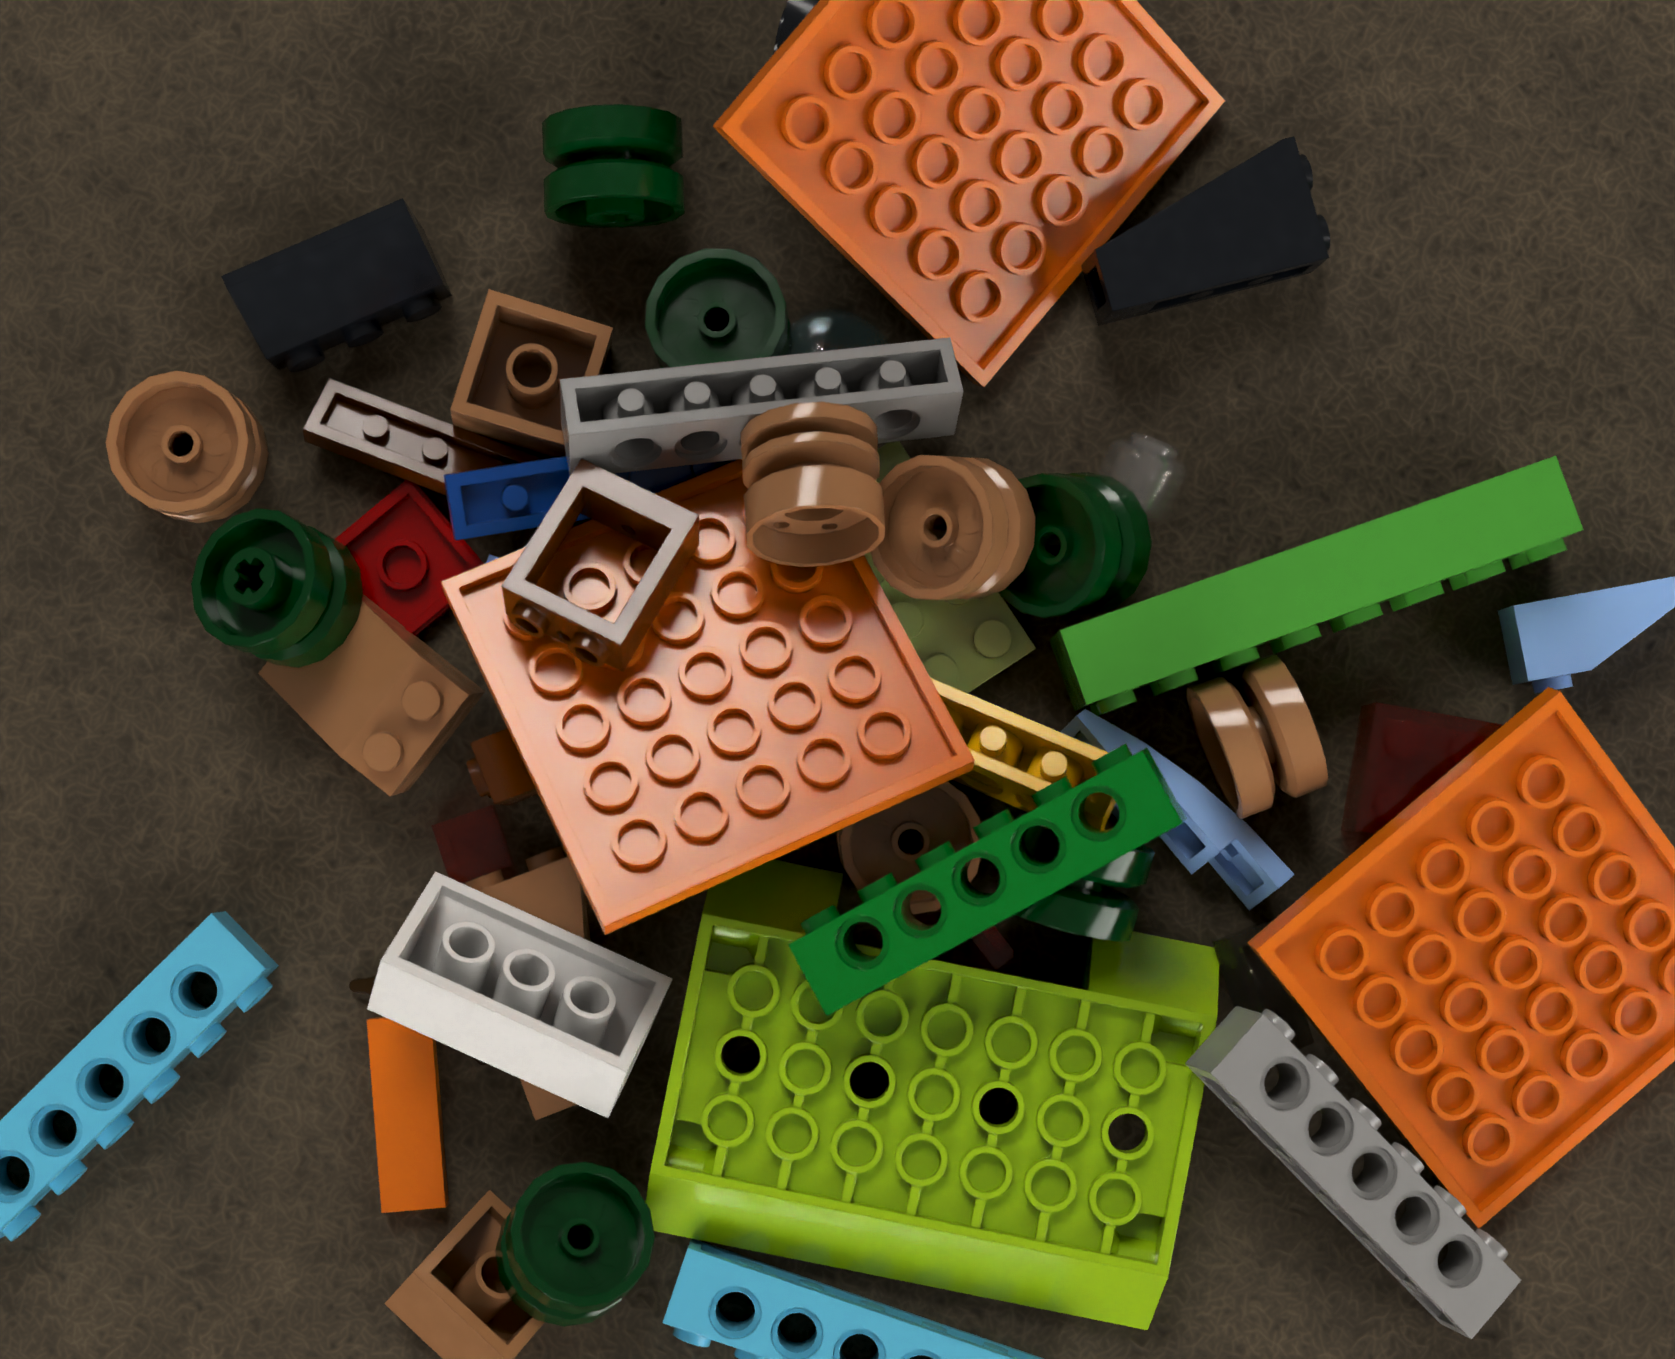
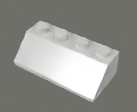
[367,871,672,1118]

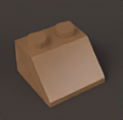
[384,1190,545,1359]

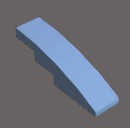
[1061,709,1295,910]

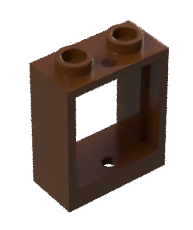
[501,458,699,672]

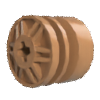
[740,402,885,567]

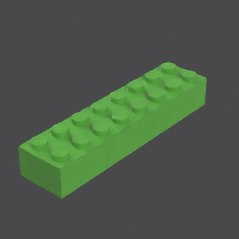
[1049,456,1583,716]

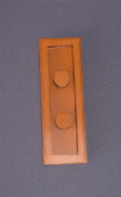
[367,1017,449,1213]

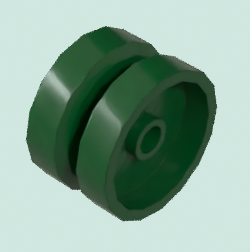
[542,104,685,228]
[645,248,792,368]
[999,472,1152,618]
[191,508,363,668]
[995,812,1155,942]
[495,1162,655,1327]

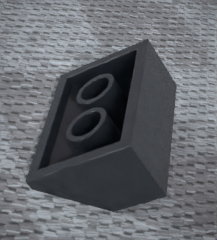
[222,198,452,372]

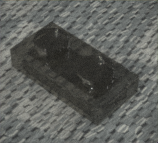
[1212,920,1314,1050]

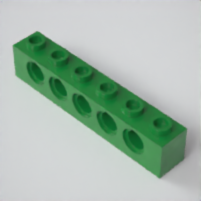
[788,744,1187,1016]

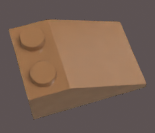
[258,594,486,797]

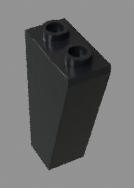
[1081,136,1330,326]

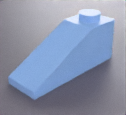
[1498,576,1675,694]

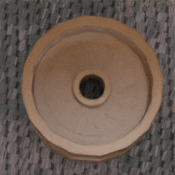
[106,371,269,523]
[870,455,1036,600]
[1187,655,1328,819]
[835,781,981,914]

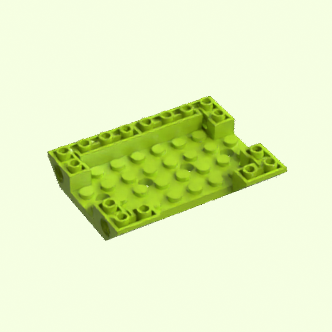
[646,859,1220,1330]

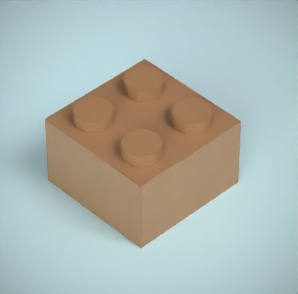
[450,289,613,457]

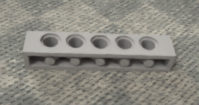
[560,338,964,476]
[1185,1006,1521,1339]

